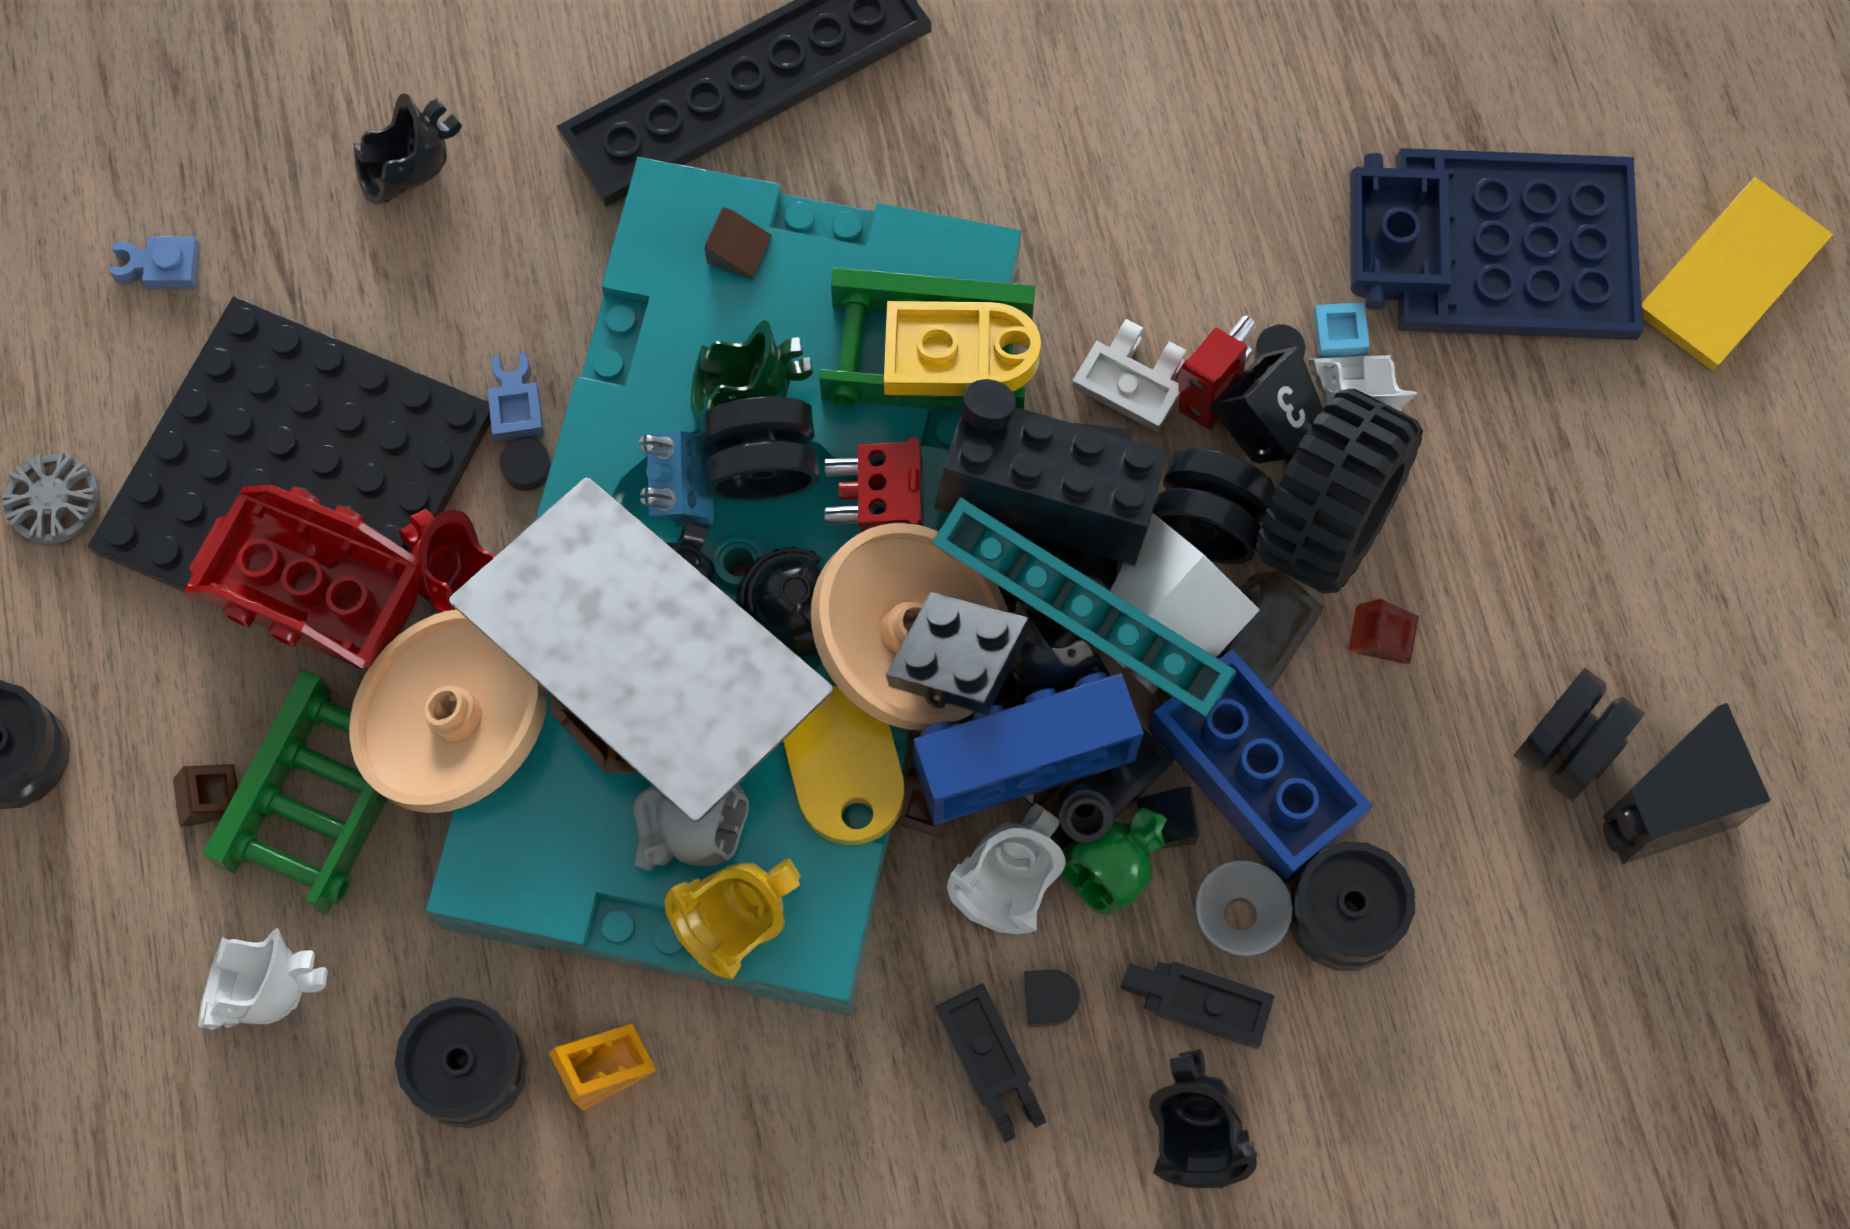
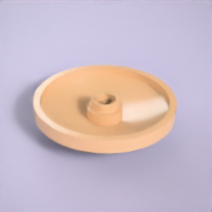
[811,523,1008,731]
[349,609,548,813]

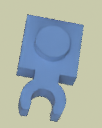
[109,237,200,289]
[487,352,545,442]

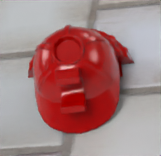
[399,509,497,613]

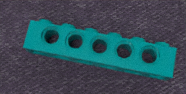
[932,497,1237,718]

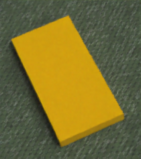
[1641,177,1833,372]

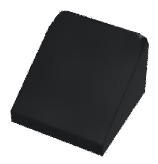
[1136,786,1199,848]

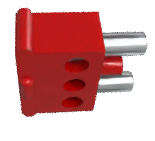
[1178,316,1256,429]
[824,437,924,532]

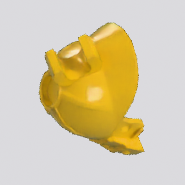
[665,858,801,979]

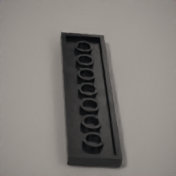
[557,0,931,207]

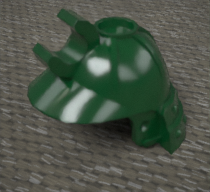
[690,320,813,419]

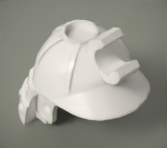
[1308,355,1418,411]
[947,803,1066,935]
[198,928,328,1030]

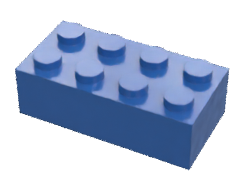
[1148,649,1373,885]
[914,672,1144,826]

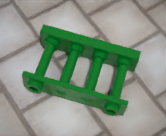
[819,267,1036,412]
[202,669,387,915]

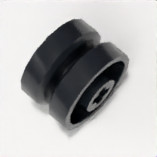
[699,396,820,501]
[1152,448,1276,564]
[1513,668,1645,802]
[0,680,70,809]
[1289,842,1415,971]
[395,997,527,1128]

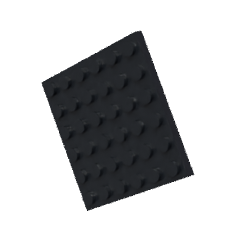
[87,296,491,668]

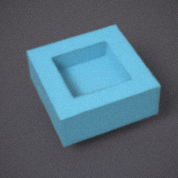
[1313,302,1370,358]

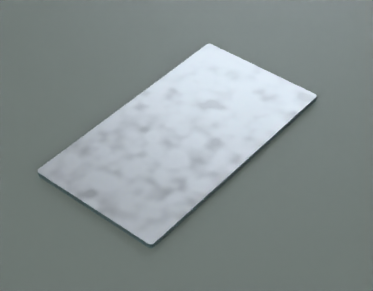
[450,478,833,823]

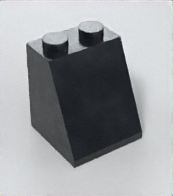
[1603,703,1771,864]

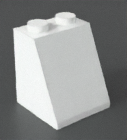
[1110,513,1260,697]

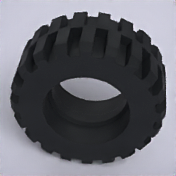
[1256,388,1423,594]

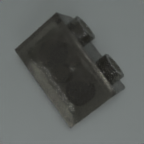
[1216,571,1325,689]

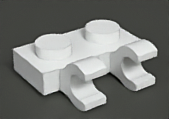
[1072,319,1187,433]

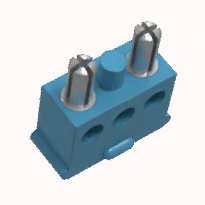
[639,431,714,527]

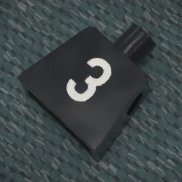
[1210,346,1324,466]

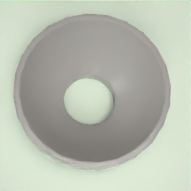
[1195,860,1293,958]

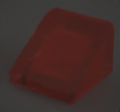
[1349,598,1419,664]

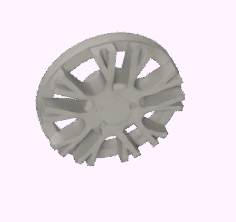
[1,452,100,544]

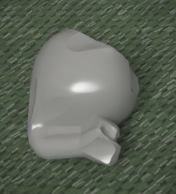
[633,783,749,870]

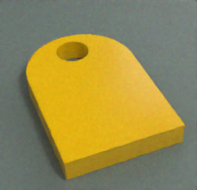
[884,301,1041,396]
[782,686,905,846]

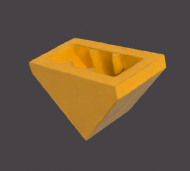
[548,1023,656,1111]

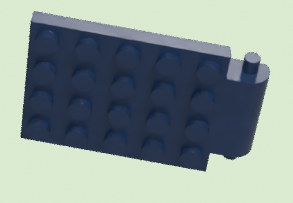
[1349,148,1643,340]

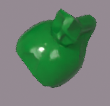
[1060,808,1167,914]

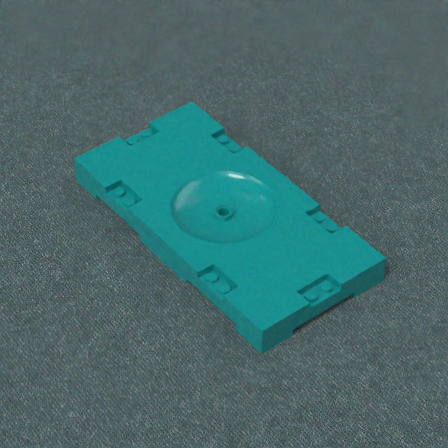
[426,157,1021,1016]

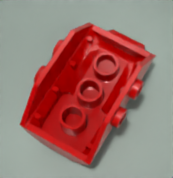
[183,485,421,668]

